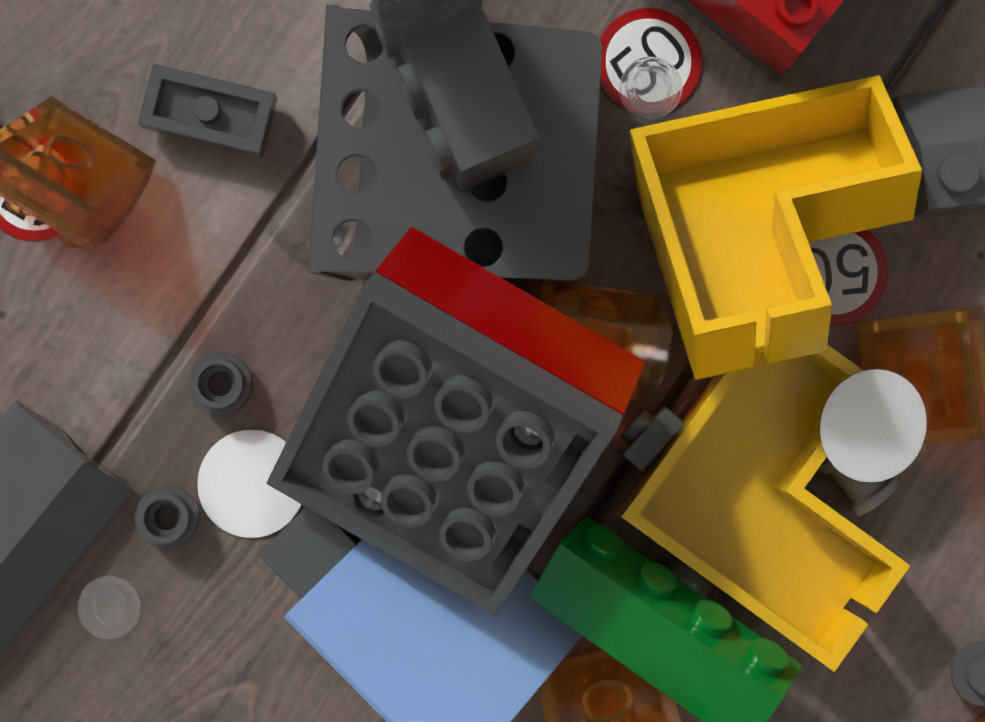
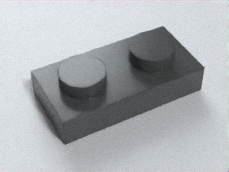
[138,64,278,158]

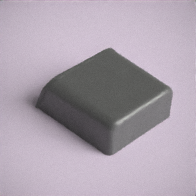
[308,5,602,286]

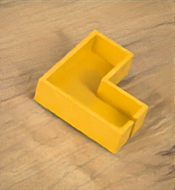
[630,75,922,380]
[616,345,911,672]

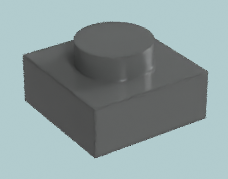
[618,407,685,472]

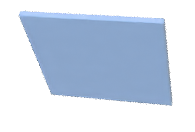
[284,540,582,722]

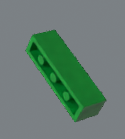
[529,516,803,722]

